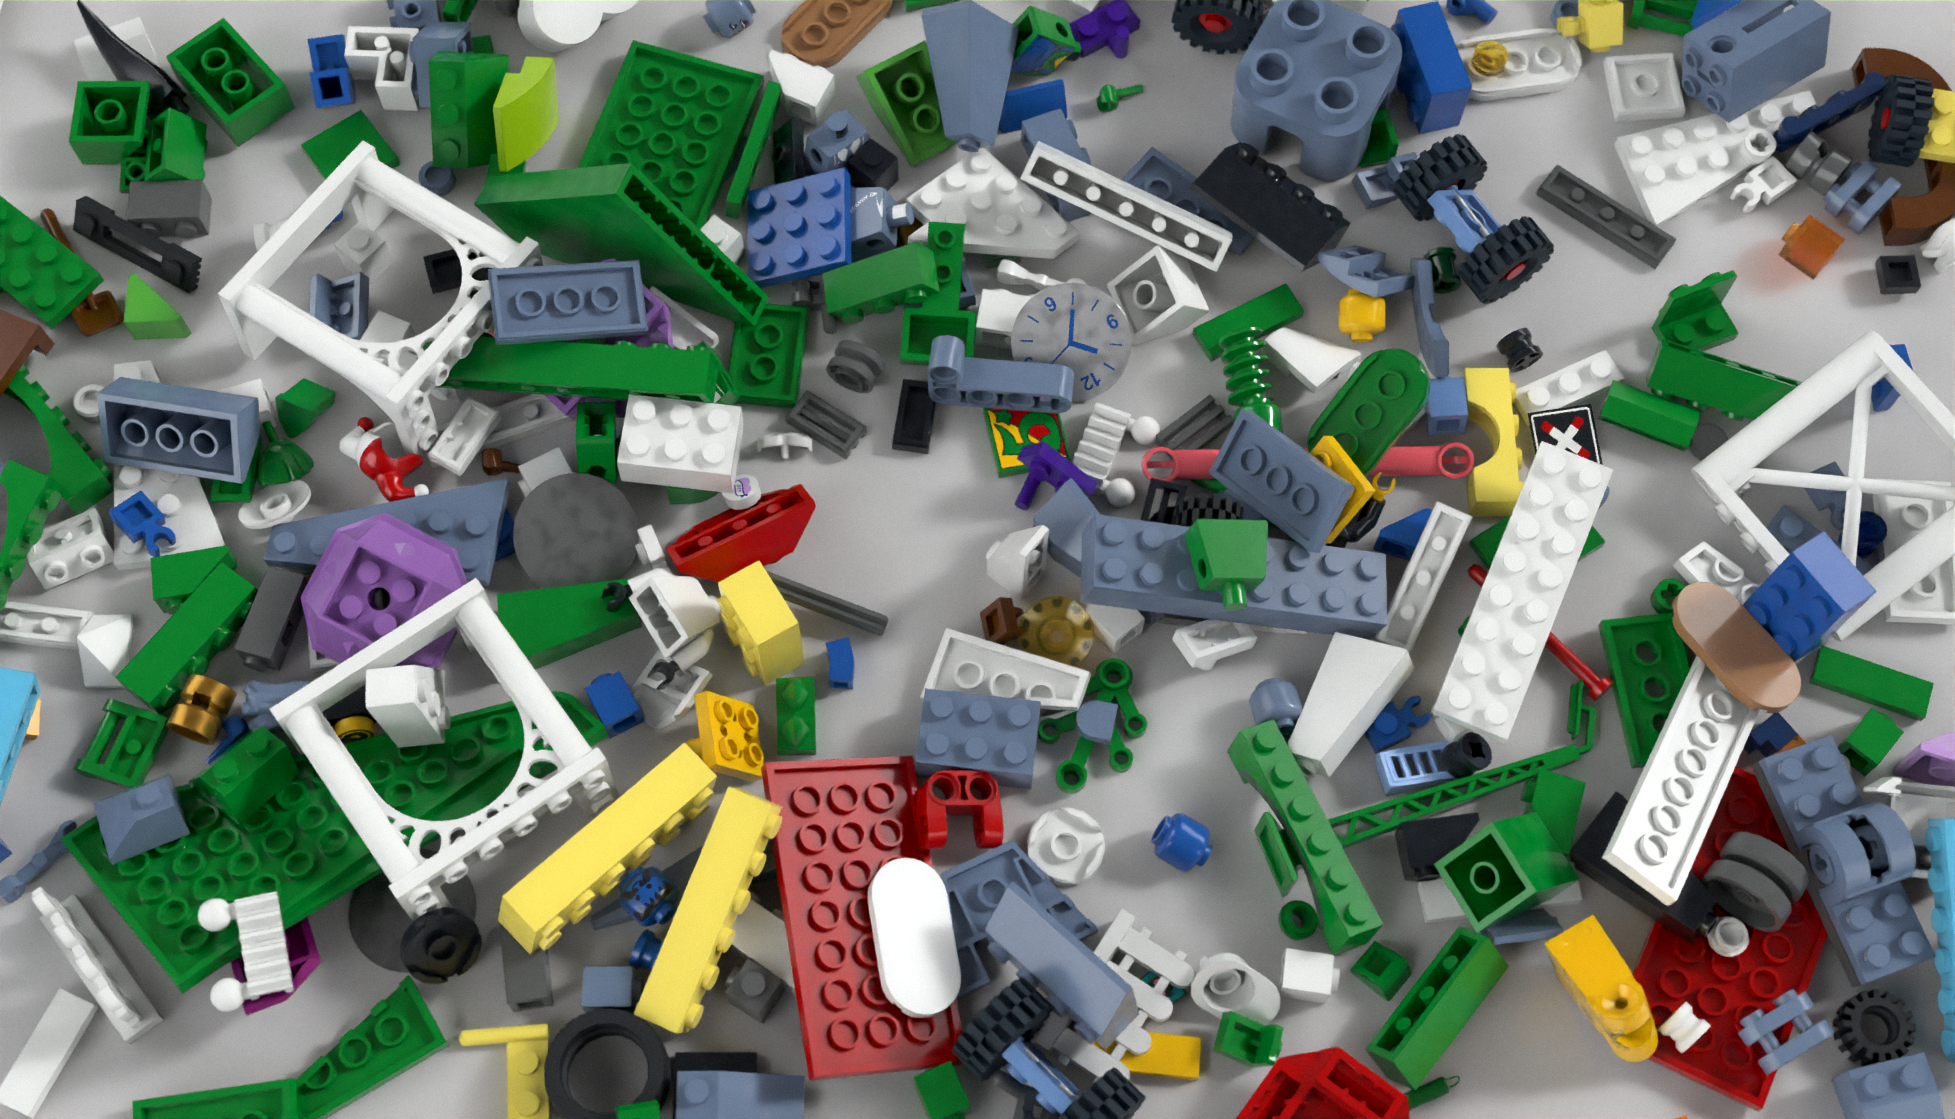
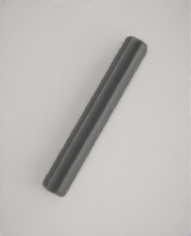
[766,571,888,635]

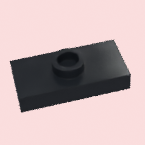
[772,117,805,184]

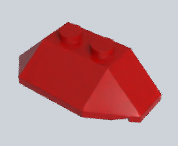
[665,484,816,582]

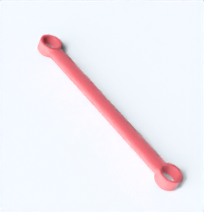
[1141,442,1474,482]

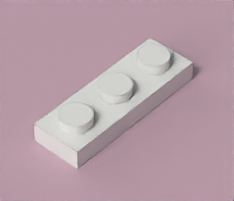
[1513,349,1625,427]

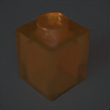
[1779,214,1845,280]

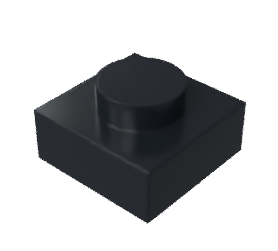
[1875,255,1921,294]

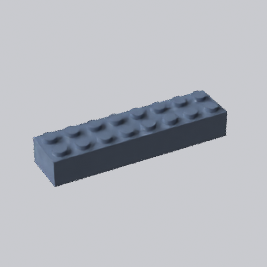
[1080,514,1388,640]

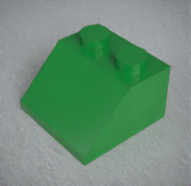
[69,81,151,165]
[188,726,300,824]

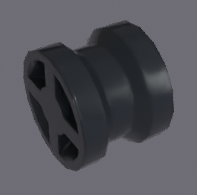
[1496,328,1543,372]
[1442,732,1492,779]

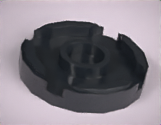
[400,907,482,984]

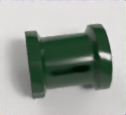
[1424,247,1461,294]

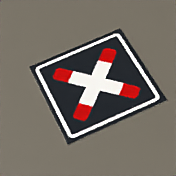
[1527,404,1603,465]

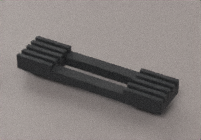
[73,196,202,293]

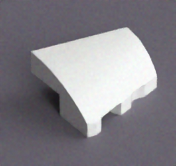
[1261,327,1361,394]

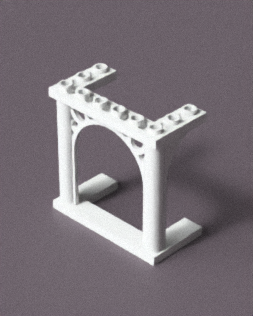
[218,141,544,455]
[270,578,619,922]

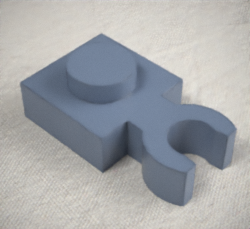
[1804,461,1864,530]

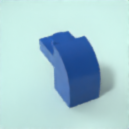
[307,34,356,109]

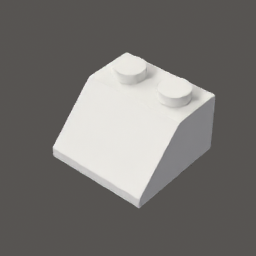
[1107,245,1210,345]

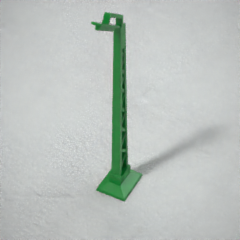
[1254,679,1596,898]

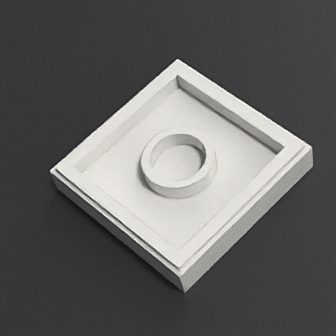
[1603,53,1686,122]

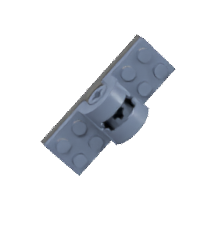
[1751,735,1936,988]

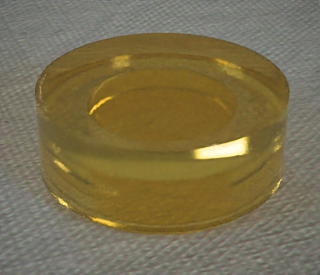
[1472,41,1508,76]

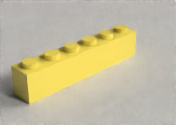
[634,786,782,1034]

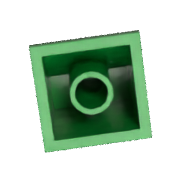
[1434,812,1579,933]

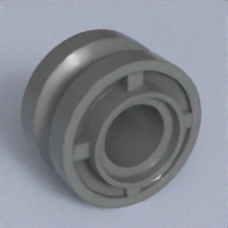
[826,340,885,393]

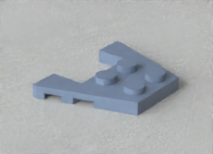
[940,840,1098,1000]

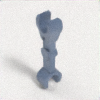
[0,820,77,903]

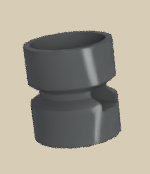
[1785,131,1854,197]

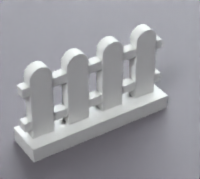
[31,887,164,1045]
[1034,909,1194,1085]

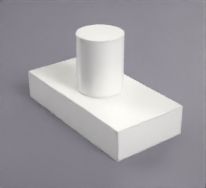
[1172,619,1258,670]

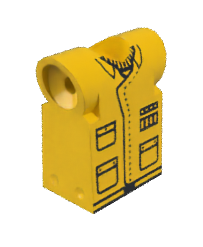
[1544,914,1658,1062]

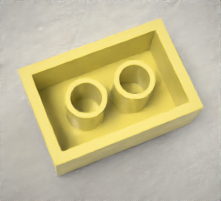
[717,560,805,686]

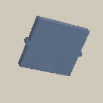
[1481,908,1564,945]

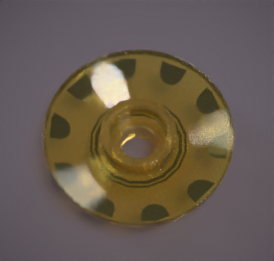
[1018,596,1094,667]

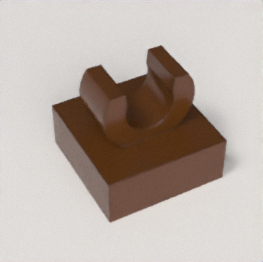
[980,597,1028,645]

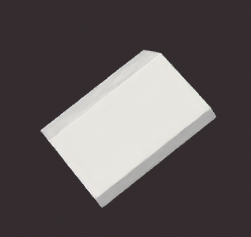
[74,17,161,81]

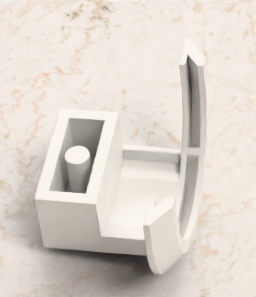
[1863,777,1955,879]

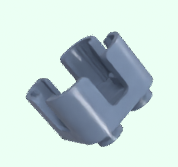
[1231,0,1402,180]

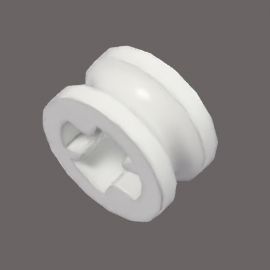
[1740,129,1776,165]

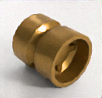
[166,674,237,745]

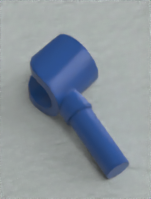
[205,714,250,764]

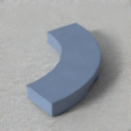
[1410,258,1449,377]

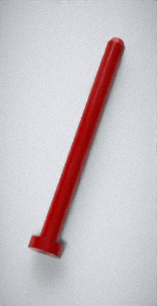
[1467,564,1614,701]

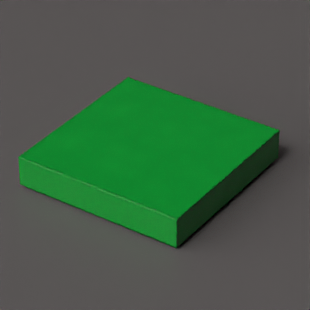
[301,110,400,180]

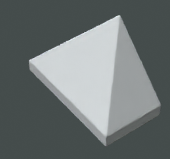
[77,614,134,689]

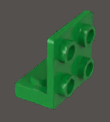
[1651,270,1739,351]

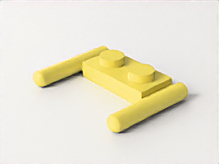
[459,1023,551,1119]

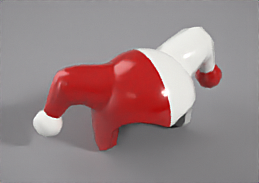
[339,417,429,502]

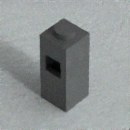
[234,566,308,672]
[498,909,554,1012]

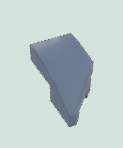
[1351,152,1417,209]

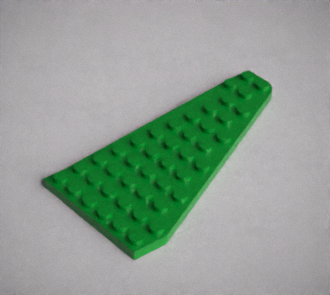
[61,691,608,994]

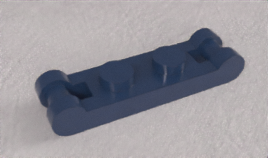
[1773,72,1886,152]

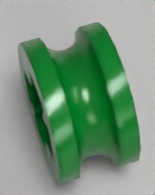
[1650,578,1685,614]

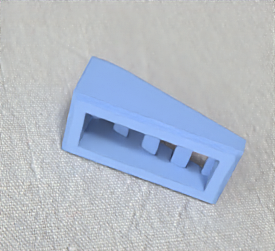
[1374,741,1457,796]

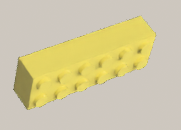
[498,742,717,955]

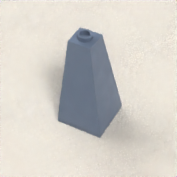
[921,0,1019,152]

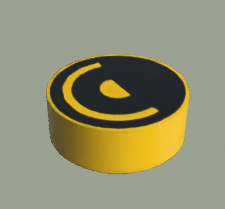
[334,716,375,744]

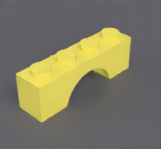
[1461,368,1524,517]

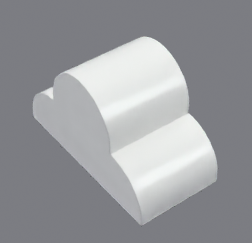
[518,0,639,52]

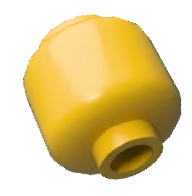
[1339,289,1385,343]

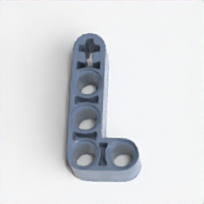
[928,335,1075,413]

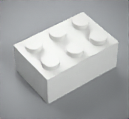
[617,394,744,493]

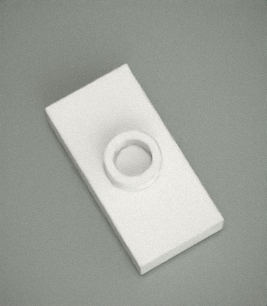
[427,396,502,476]

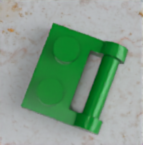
[1627,0,1698,37]
[73,699,169,789]

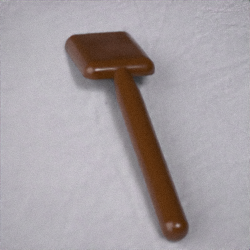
[40,208,124,337]

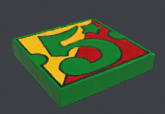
[983,408,1071,478]

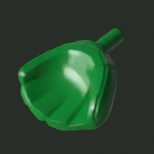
[257,421,314,487]

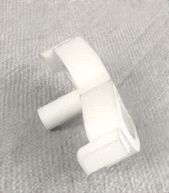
[757,432,812,458]

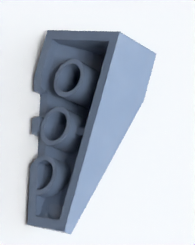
[1033,478,1158,625]

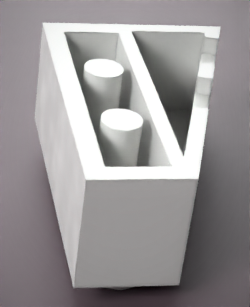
[366,665,450,748]

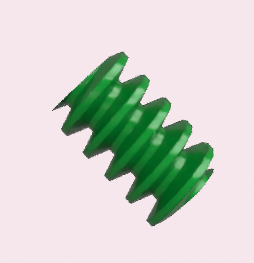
[1219,327,1274,407]

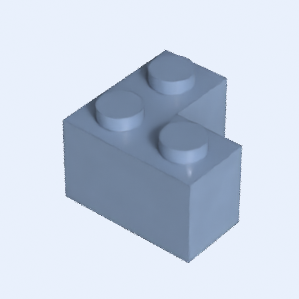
[409,22,474,108]

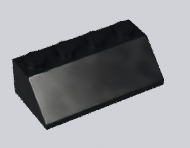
[1190,142,1351,272]

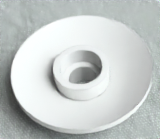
[238,480,311,529]

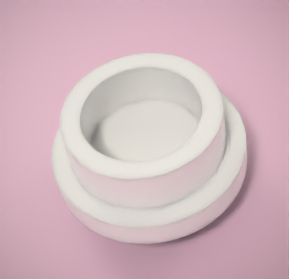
[1707,916,1749,957]

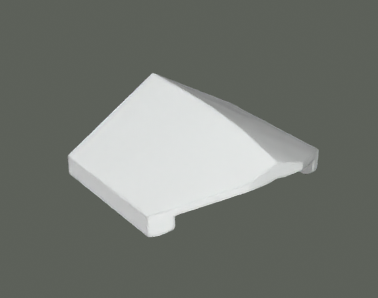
[630,650,713,731]

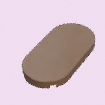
[781,0,894,69]
[1671,582,1801,713]

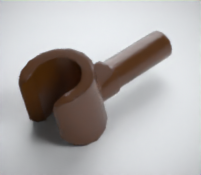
[482,448,521,476]

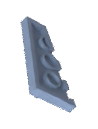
[1121,147,1256,256]

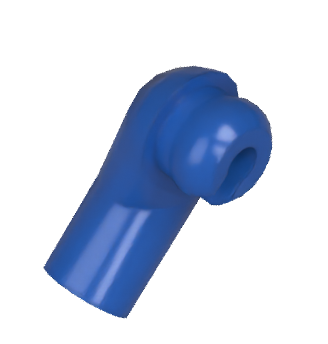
[1446,0,1498,25]

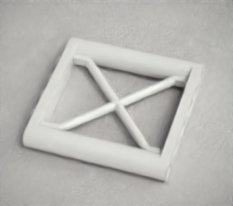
[1690,330,1955,642]

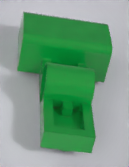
[900,221,976,366]

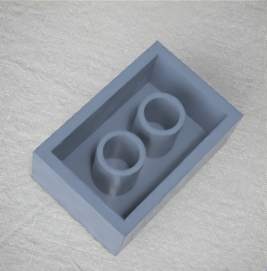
[915,688,1041,789]

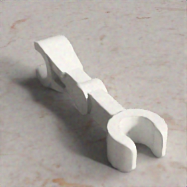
[997,260,1086,290]

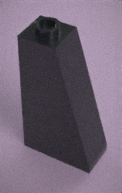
[1570,791,1719,945]

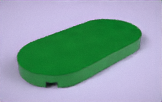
[1307,348,1430,476]

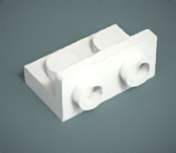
[27,508,114,589]

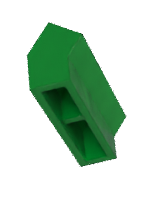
[1597,380,1700,451]

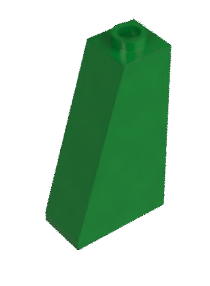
[497,578,642,670]

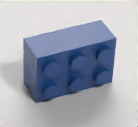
[1391,1,1472,134]
[1743,532,1877,663]

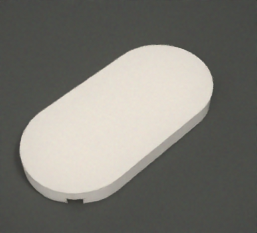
[1456,28,1582,101]
[867,858,961,1018]

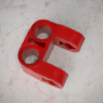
[916,771,1004,849]

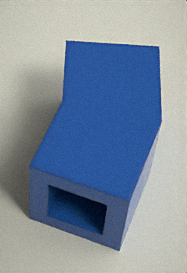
[825,637,855,689]

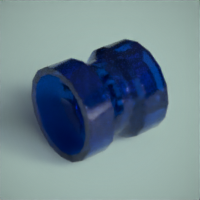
[1838,511,1887,559]

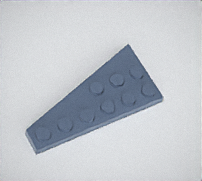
[264,478,511,587]

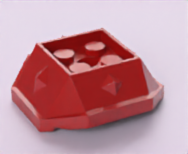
[1236,1047,1410,1119]

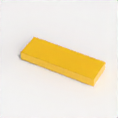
[1076,1032,1201,1080]

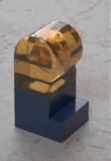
[1743,712,1806,758]

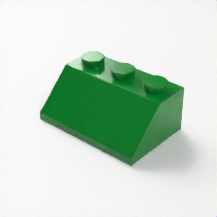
[428,51,509,168]

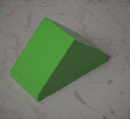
[124,273,191,340]

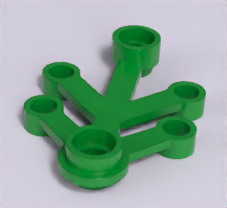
[1038,658,1147,794]

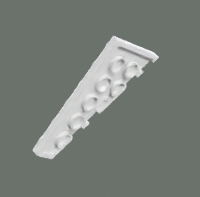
[1614,90,1817,228]
[114,360,226,571]

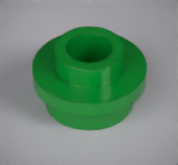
[1278,900,1318,940]

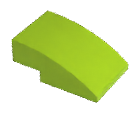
[493,57,559,172]

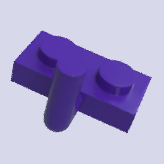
[1069,0,1141,59]
[1014,441,1097,510]

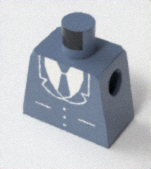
[804,110,870,176]

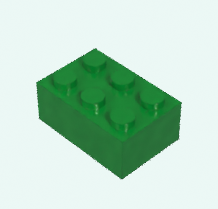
[166,18,295,147]

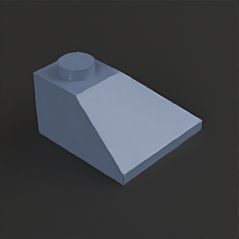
[93,773,190,865]

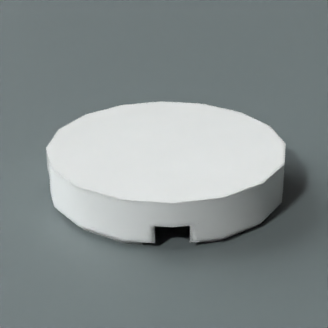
[1027,807,1105,886]

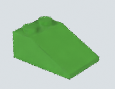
[856,40,956,166]

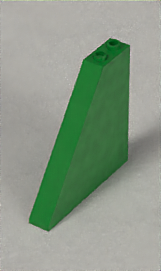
[474,163,769,327]

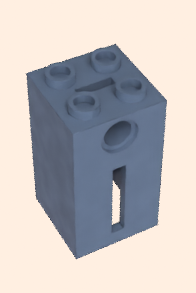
[1681,0,1831,122]

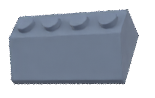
[97,377,260,484]
[985,881,1139,1049]

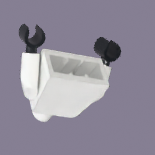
[601,568,721,690]

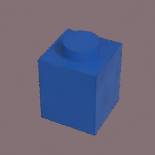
[585,670,644,739]

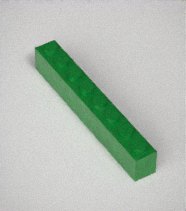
[417,332,719,403]

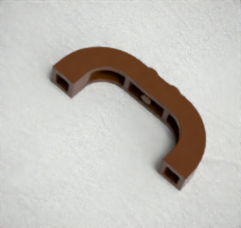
[1852,48,1955,246]

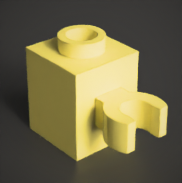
[1557,0,1623,52]

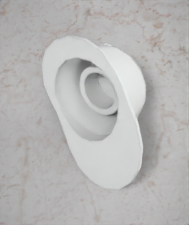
[1190,953,1281,1025]

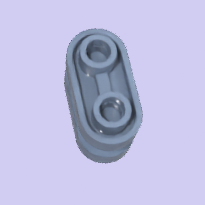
[1824,160,1903,235]
[1738,989,1835,1075]

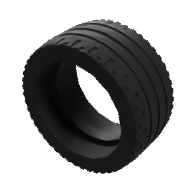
[544,1008,671,1119]

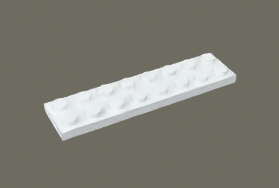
[1431,441,1613,744]
[1602,655,1760,906]

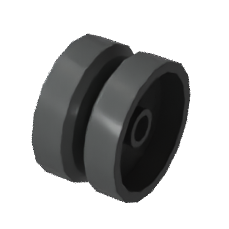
[1701,832,1810,932]

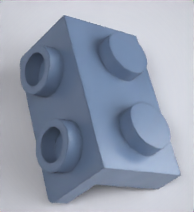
[310,272,370,341]

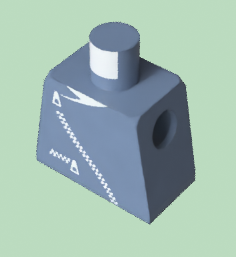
[850,187,914,263]

